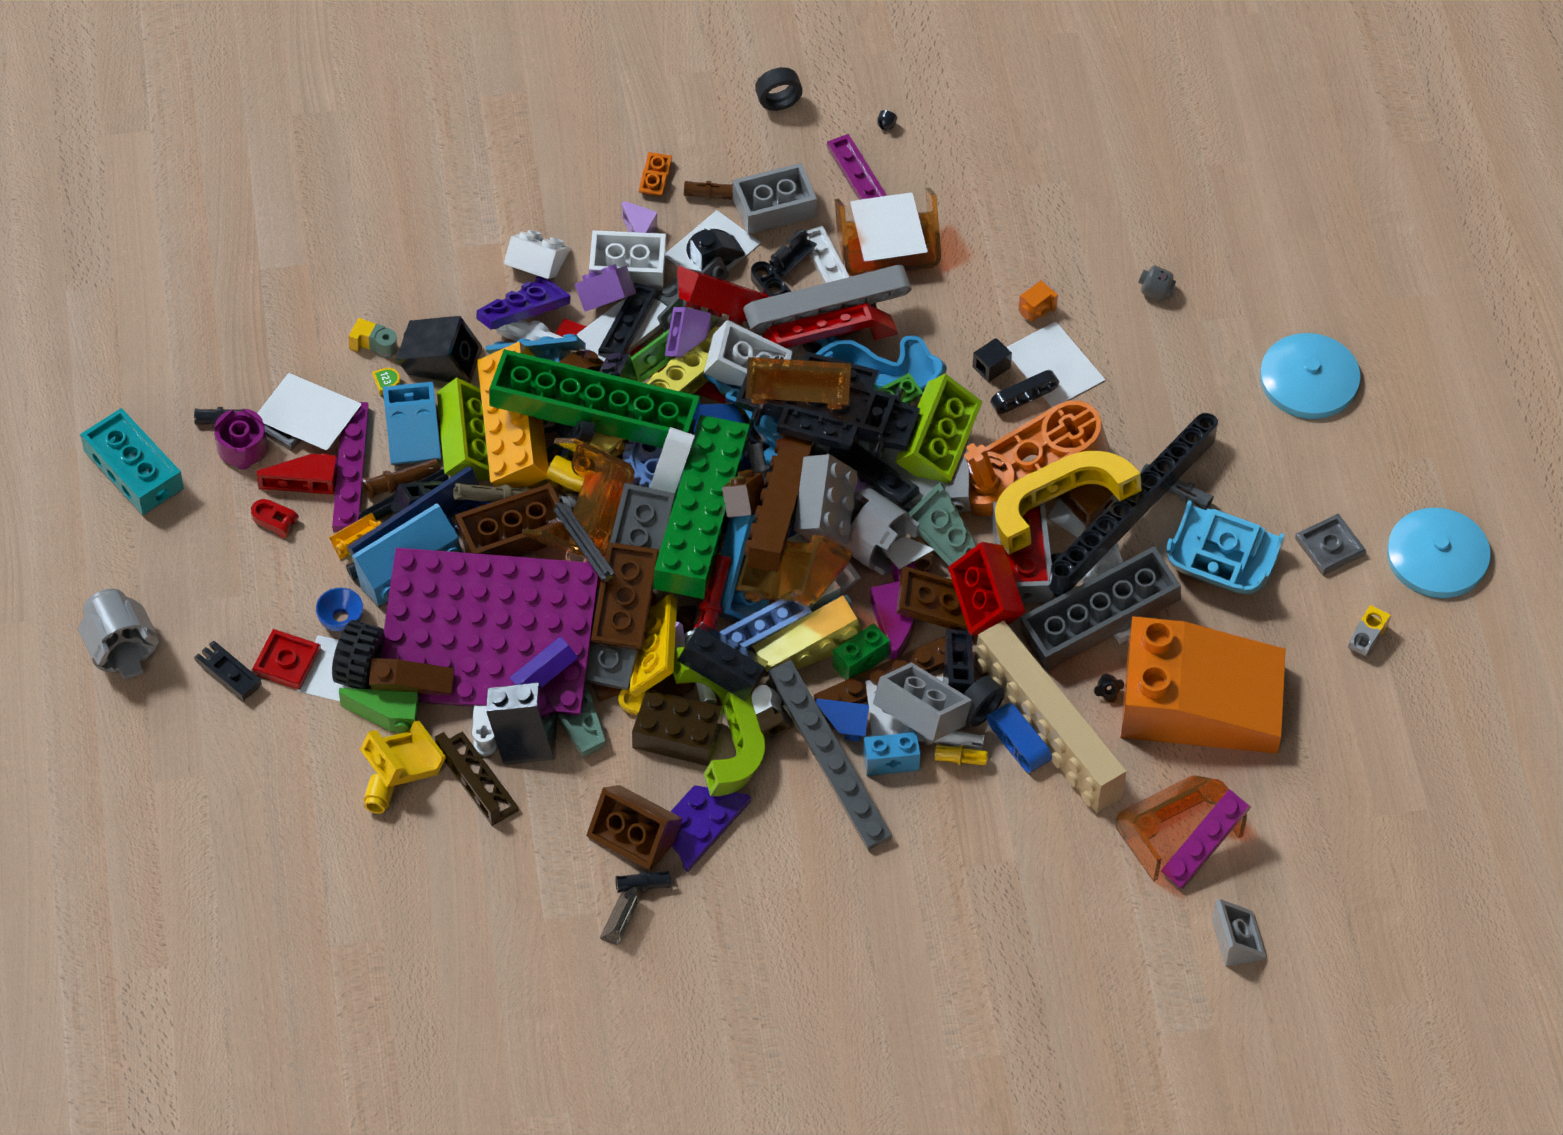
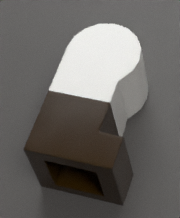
[751,685,794,738]

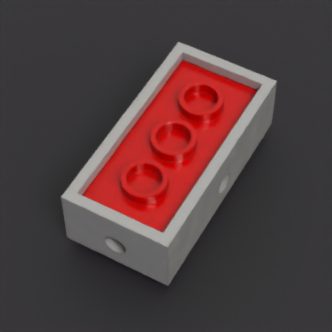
[992,502,1053,603]

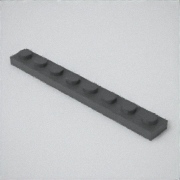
[768,660,891,850]

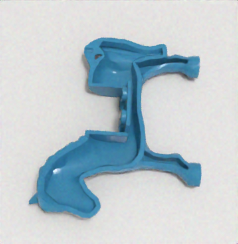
[704,336,947,449]

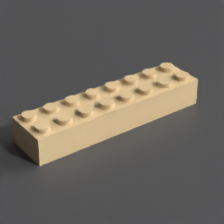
[975,620,1127,813]

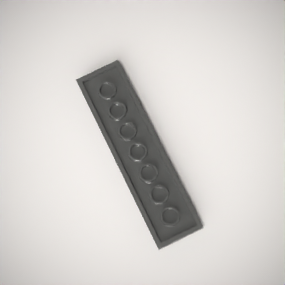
[586,483,675,690]

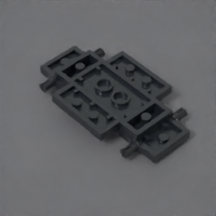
[735,352,920,459]

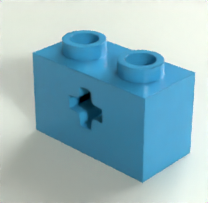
[863,732,920,776]

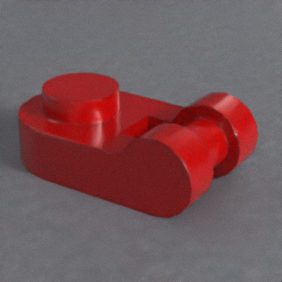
[251,499,299,538]

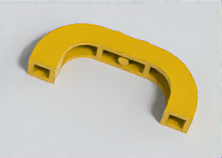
[995,451,1142,555]

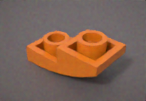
[639,152,672,196]

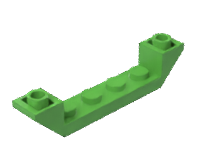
[631,307,718,382]

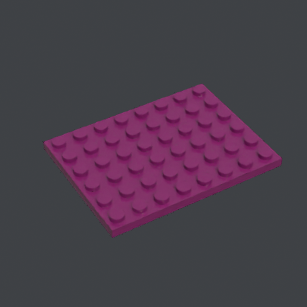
[380,548,599,716]

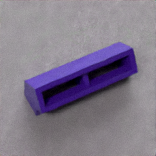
[509,636,578,688]

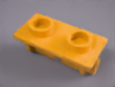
[328,513,382,560]

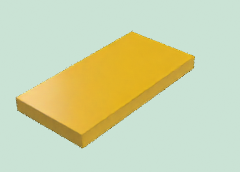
[630,594,677,697]

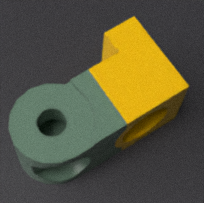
[348,318,397,358]

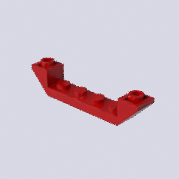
[761,303,898,348]

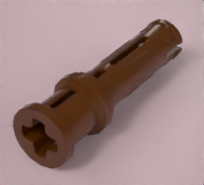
[362,458,440,500]

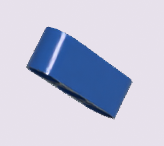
[987,702,1052,773]

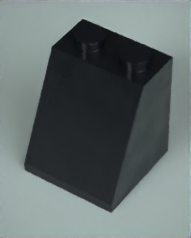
[396,316,482,384]
[486,683,557,765]

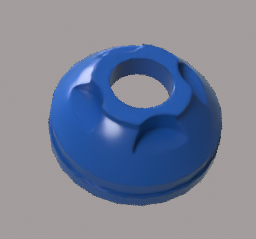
[316,587,363,631]

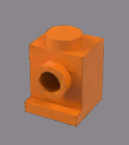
[1018,280,1058,322]

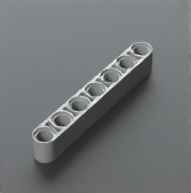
[743,265,912,333]

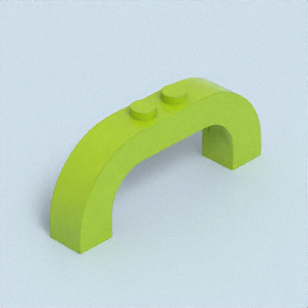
[673,647,765,797]

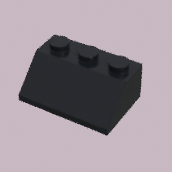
[677,622,768,701]

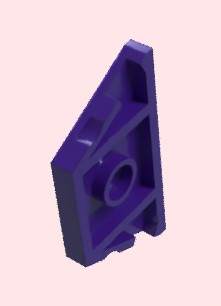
[670,785,751,872]

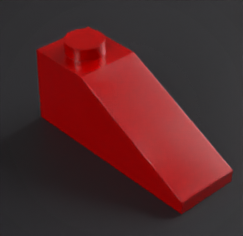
[256,453,338,495]

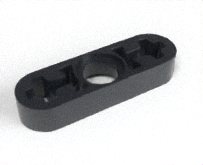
[990,370,1059,414]

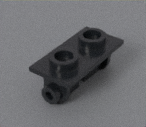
[769,229,817,277]

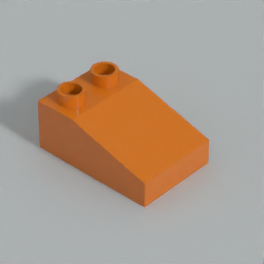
[1120,616,1286,754]

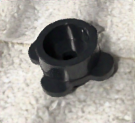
[1094,673,1125,702]

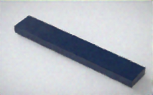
[347,467,479,562]

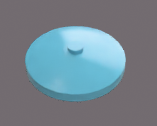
[1260,333,1360,419]
[1387,508,1490,598]

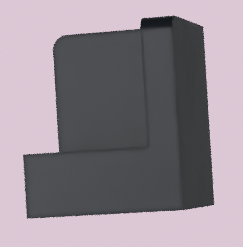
[972,338,1012,383]

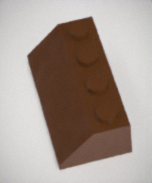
[455,483,570,557]

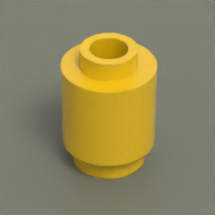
[363,774,395,814]

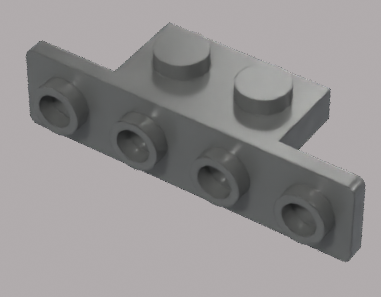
[656,256,729,332]

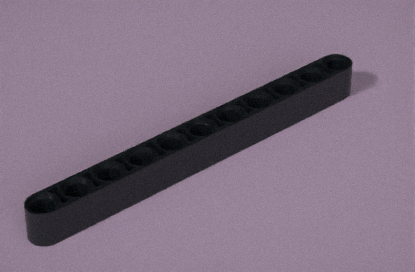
[1049,413,1218,595]

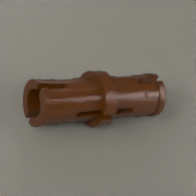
[684,181,733,200]

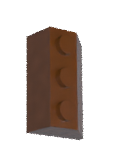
[586,785,683,870]

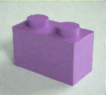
[575,264,636,312]

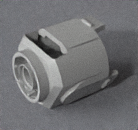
[838,489,920,575]
[78,589,159,680]

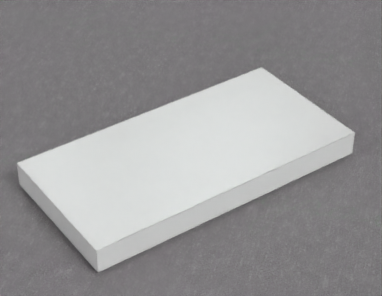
[577,297,667,362]

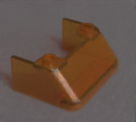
[834,188,941,276]
[746,357,851,409]
[521,438,635,557]
[1116,775,1247,882]

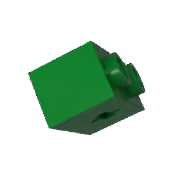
[832,623,890,680]

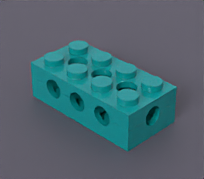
[80,408,184,515]

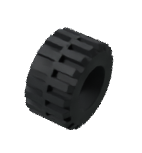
[332,620,385,689]

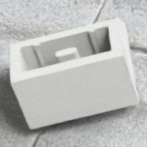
[504,230,571,279]

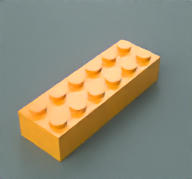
[477,341,549,488]

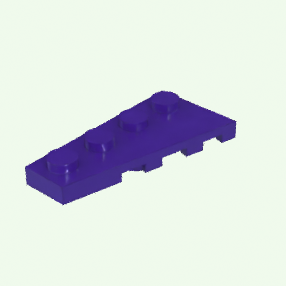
[476,276,571,330]

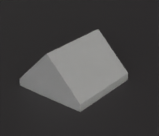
[1212,899,1267,966]

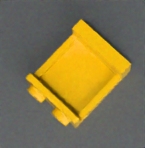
[359,721,446,788]

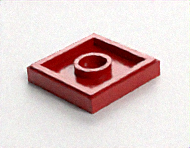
[252,629,321,690]

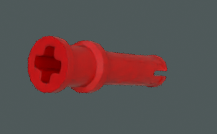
[694,555,732,631]

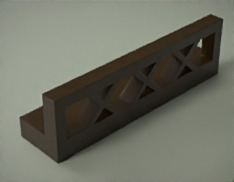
[435,731,519,826]

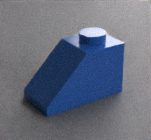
[816,699,869,742]

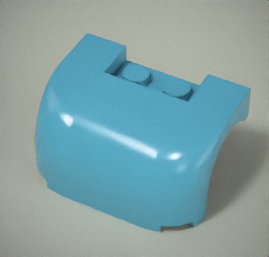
[1166,500,1285,594]

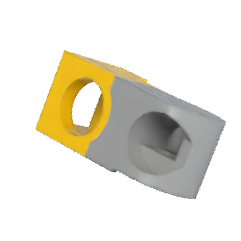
[1348,605,1391,657]

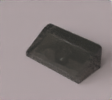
[600,887,639,945]

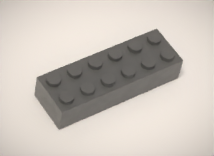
[1020,546,1181,671]

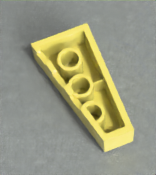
[753,596,862,674]

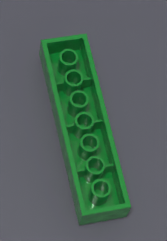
[489,349,700,448]
[653,415,750,599]

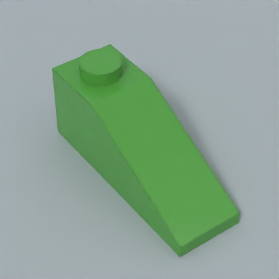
[339,688,419,733]

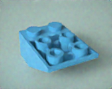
[383,382,441,465]

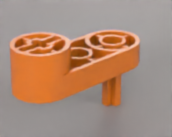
[964,401,1109,516]

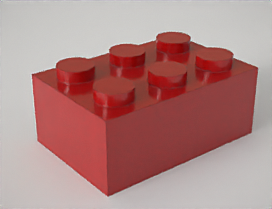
[948,542,1026,636]

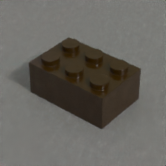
[632,689,723,766]

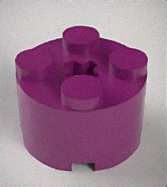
[214,409,268,470]

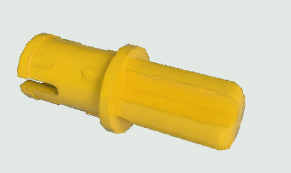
[935,744,988,766]

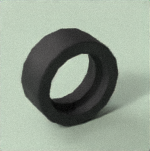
[755,67,803,111]
[963,676,1005,726]

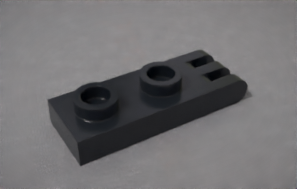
[194,641,262,701]

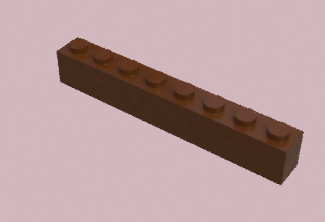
[744,433,815,572]

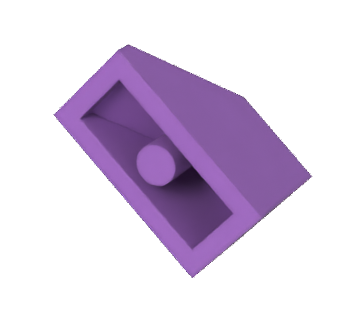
[665,307,711,357]

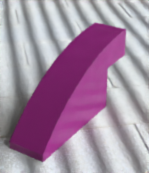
[870,561,916,660]

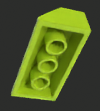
[895,373,983,483]
[437,378,490,481]

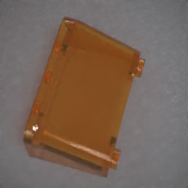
[736,535,853,606]

